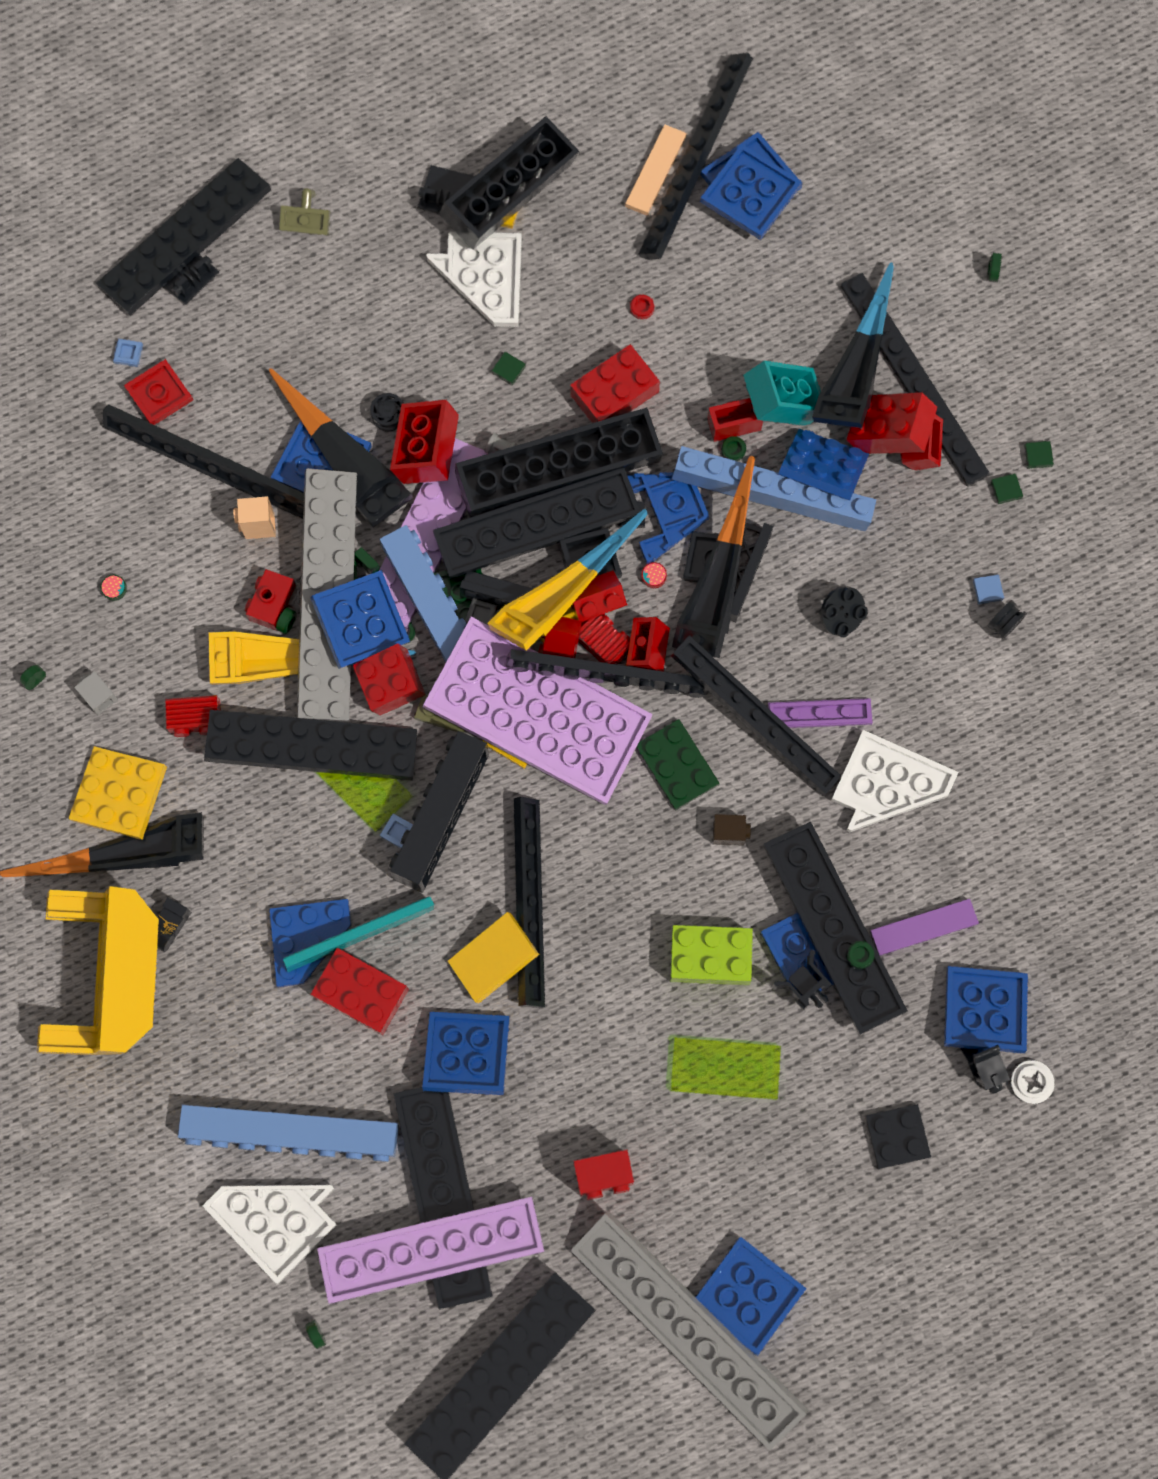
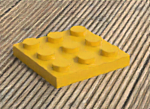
[68,746,167,840]

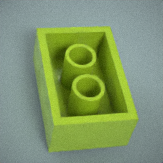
[670,925,753,985]

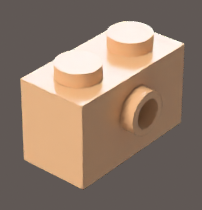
[233,497,276,539]

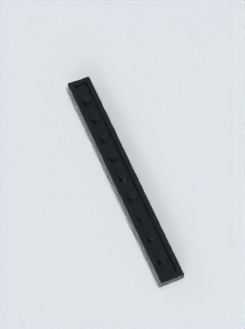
[638,53,753,260]
[841,273,990,487]
[103,404,304,519]

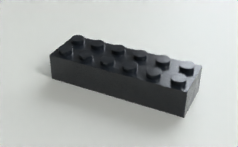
[439,116,579,250]
[389,731,489,893]

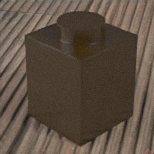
[713,814,751,846]

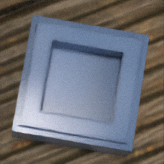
[113,339,143,367]
[973,574,1004,604]

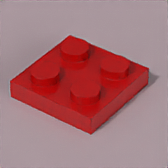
[124,359,193,425]

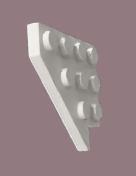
[427,232,522,327]
[831,730,958,832]
[203,1185,337,1285]

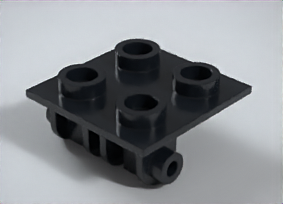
[417,165,475,214]
[164,254,219,305]

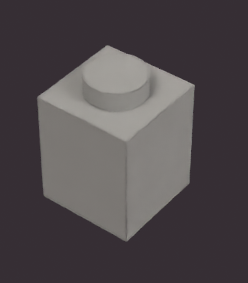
[74,671,118,715]

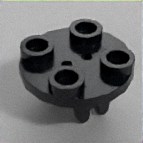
[818,586,868,638]

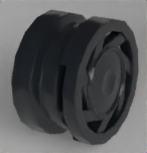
[370,393,404,432]
[988,600,1027,640]

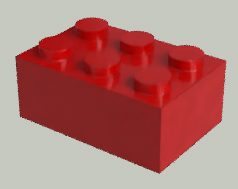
[570,344,660,423]
[846,392,937,454]
[390,399,459,484]
[311,948,409,1036]

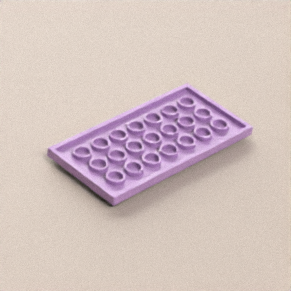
[422,617,653,805]

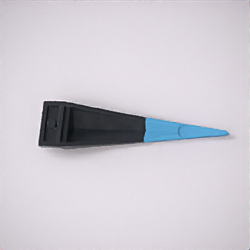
[812,262,894,428]

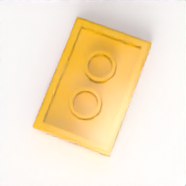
[448,912,539,1004]

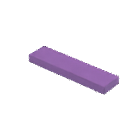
[768,698,873,728]
[870,899,979,956]

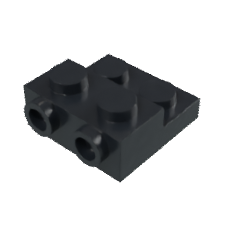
[558,528,622,578]

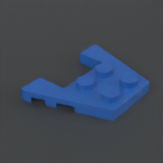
[628,472,709,564]

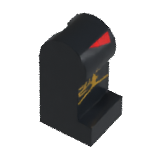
[157,897,192,952]

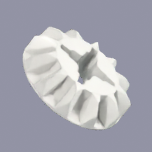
[1010,1060,1054,1104]

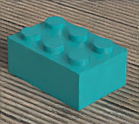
[743,360,821,426]

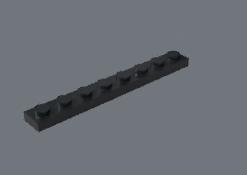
[671,635,841,796]
[506,649,709,698]
[514,797,545,1008]

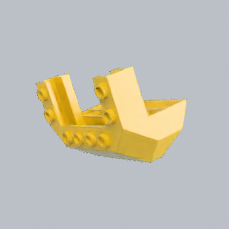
[37,886,159,1055]

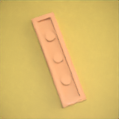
[625,125,687,216]

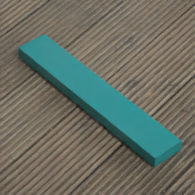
[283,896,434,973]

